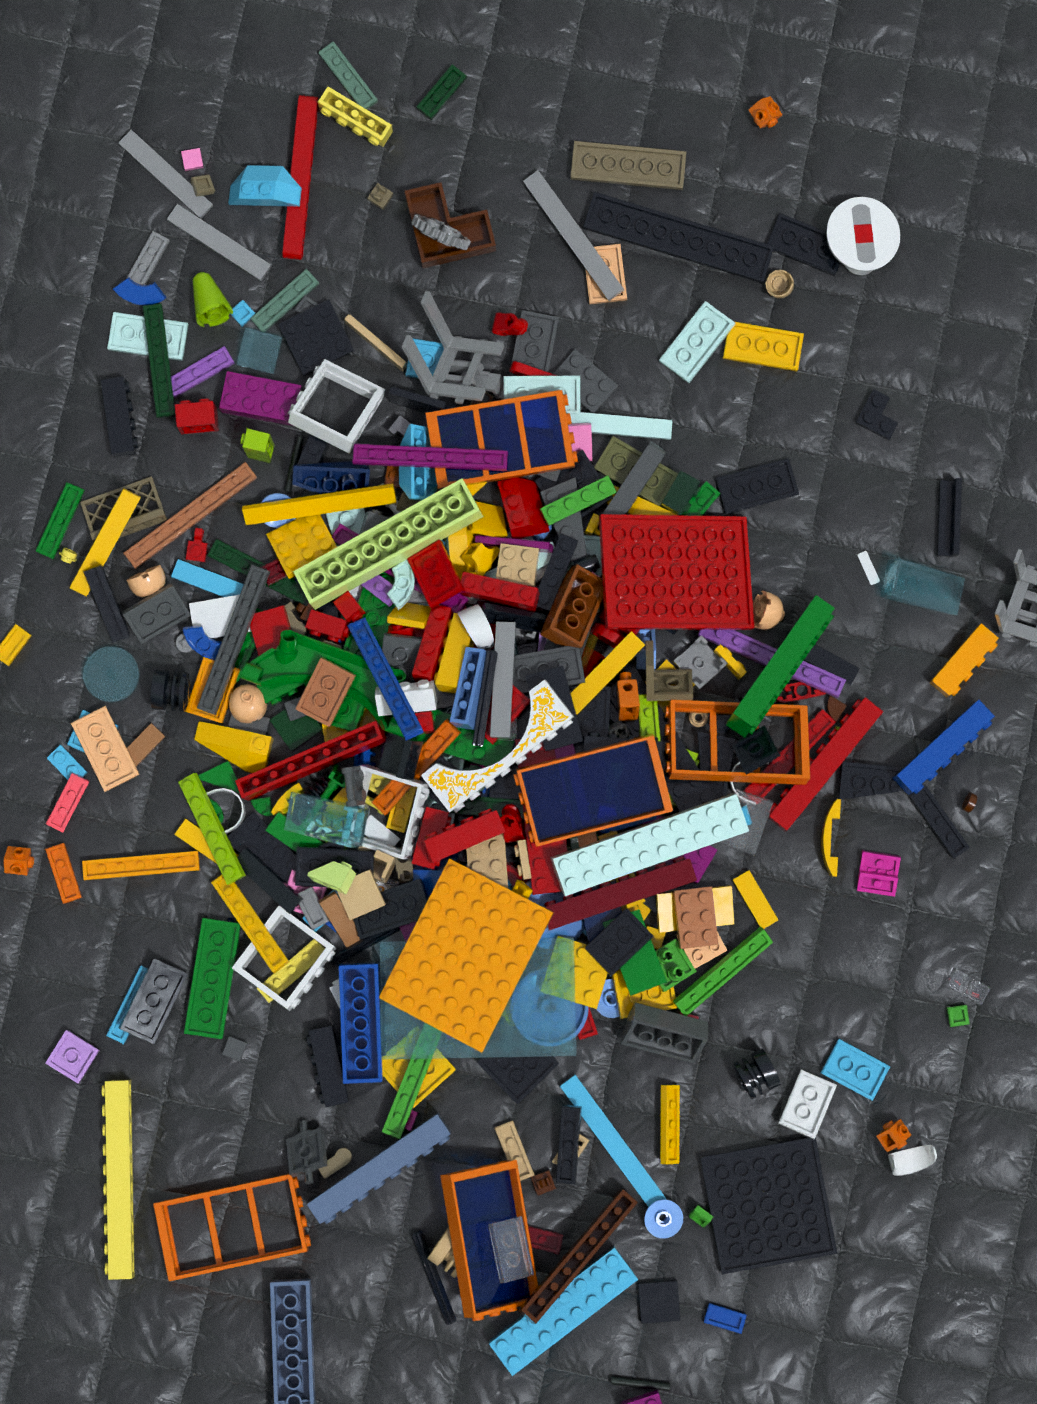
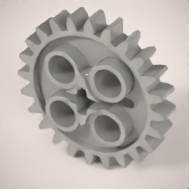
[411,214,471,250]

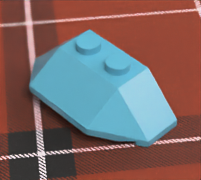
[228,165,302,207]
[399,424,438,501]

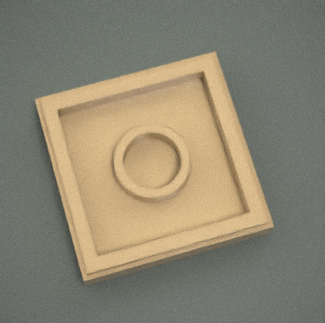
[337,869,386,920]

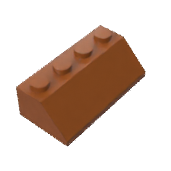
[540,564,604,648]

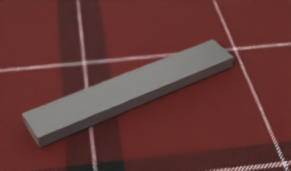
[118,130,213,219]
[167,204,272,281]
[490,622,516,738]

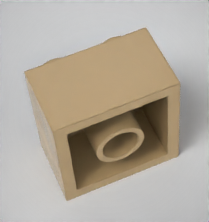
[496,543,540,587]

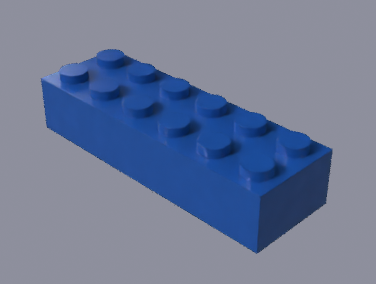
[339,962,383,1084]

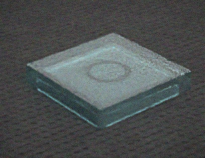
[237,328,283,374]

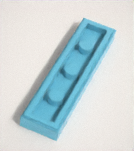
[171,559,244,597]
[106,965,147,1044]

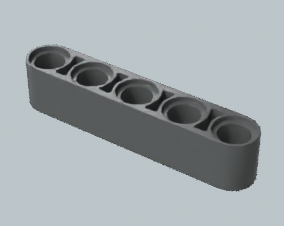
[603,442,667,515]

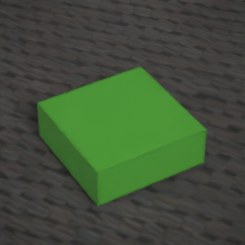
[947,1005,970,1027]
[688,1205,713,1227]

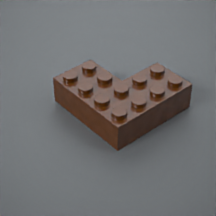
[405,182,496,269]

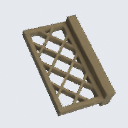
[80,476,168,542]

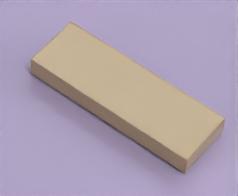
[495,1120,534,1181]

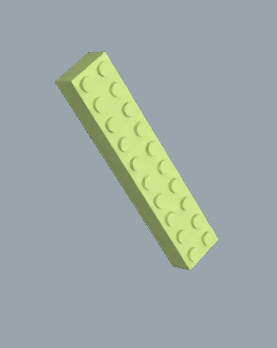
[293,478,484,610]

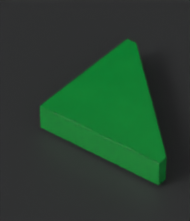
[198,761,239,793]

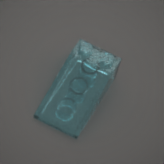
[880,559,965,615]
[284,792,369,848]

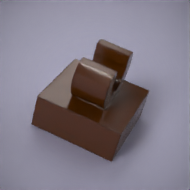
[296,603,319,623]
[531,1170,556,1195]

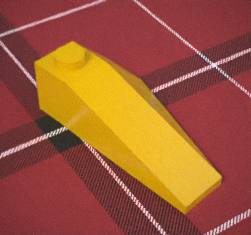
[444,525,482,580]
[194,721,273,773]

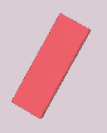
[46,772,90,833]

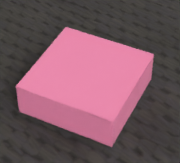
[181,148,204,171]

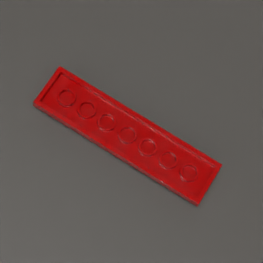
[515,739,567,895]

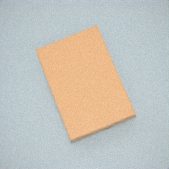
[585,244,627,305]

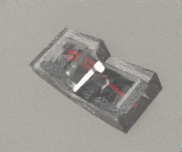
[945,968,991,1005]

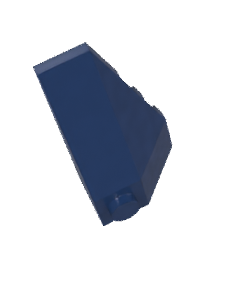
[292,461,370,494]

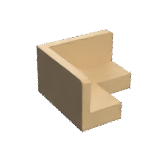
[358,846,395,883]

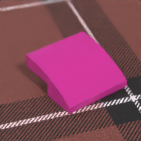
[857,850,901,897]

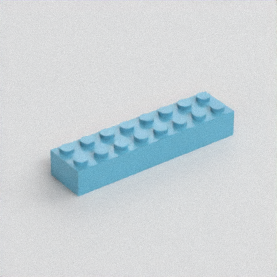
[489,1245,638,1376]

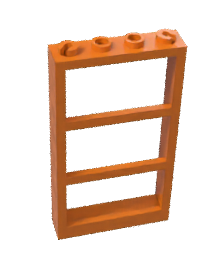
[664,700,810,785]
[153,1174,311,1281]

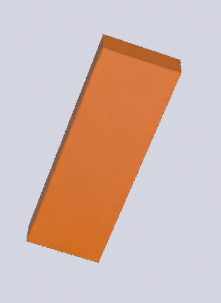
[45,843,82,904]

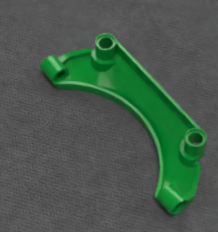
[241,630,406,738]

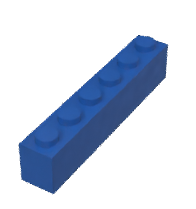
[893,700,995,795]

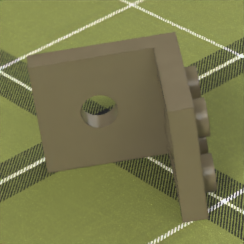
[645,640,693,701]

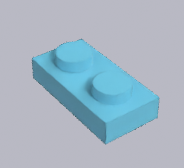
[47,745,88,780]

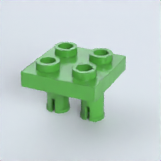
[655,939,697,992]

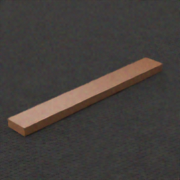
[124,462,257,569]

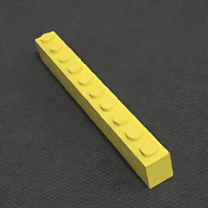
[102,1080,135,1280]

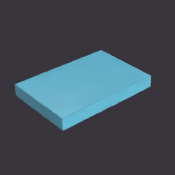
[820,1039,890,1101]

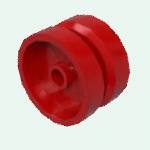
[590,609,640,649]

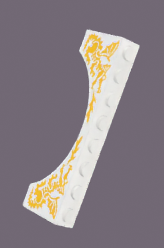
[421,680,574,813]

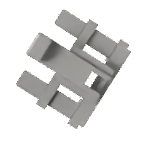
[402,291,504,404]
[995,549,1037,648]

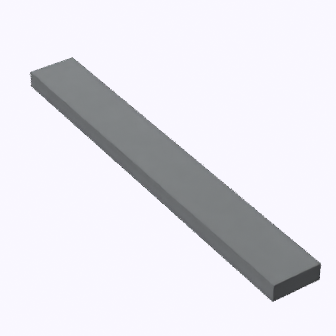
[523,170,624,301]

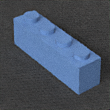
[450,647,486,730]

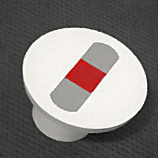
[826,197,900,275]

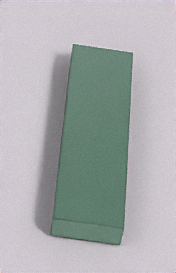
[318,42,378,110]
[250,269,319,334]

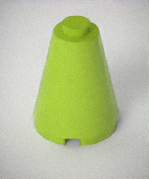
[192,272,233,327]

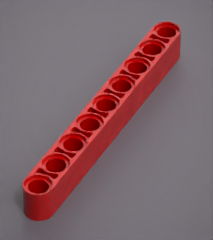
[283,95,318,260]

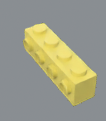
[318,87,393,147]

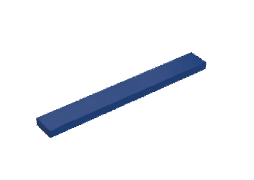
[347,617,424,740]

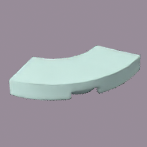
[387,559,415,610]

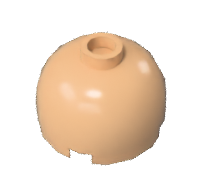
[126,565,166,597]
[753,591,785,630]
[229,684,267,724]

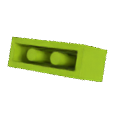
[241,428,275,463]

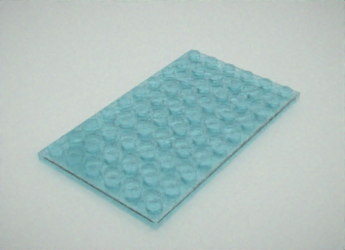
[380,938,577,1060]

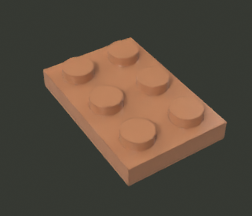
[296,657,356,727]
[673,886,719,949]

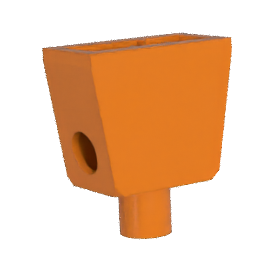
[616,672,640,721]

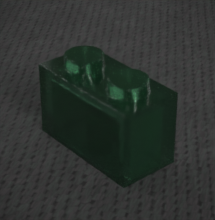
[661,470,701,516]

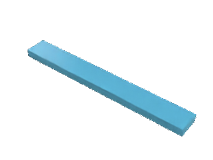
[560,1075,666,1207]

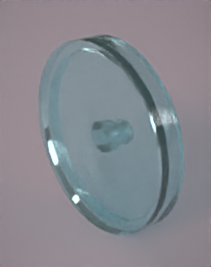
[83,647,140,702]

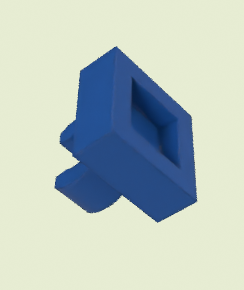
[354,749,376,766]

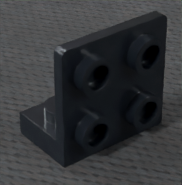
[379,732,423,780]

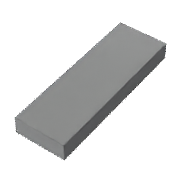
[126,231,170,285]

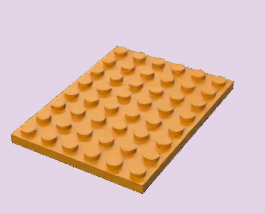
[379,858,554,1053]

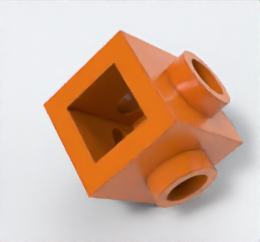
[749,96,782,128]
[4,846,34,876]
[876,1119,911,1152]

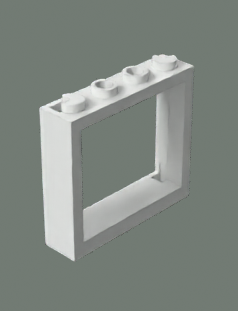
[288,359,385,453]
[341,764,429,860]
[232,906,336,1011]

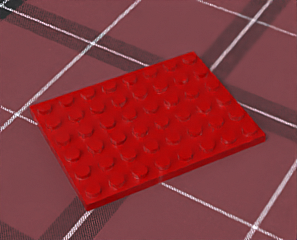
[599,514,754,630]

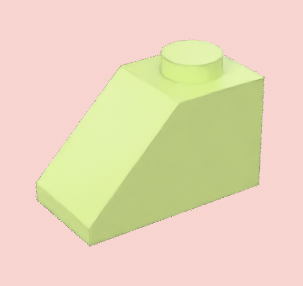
[307,861,356,894]

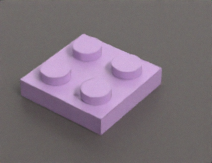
[45,1030,100,1084]

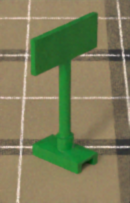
[265,764,345,852]

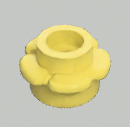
[59,548,77,564]

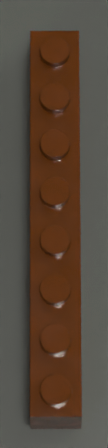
[518,1189,638,1324]

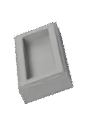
[298,886,330,930]

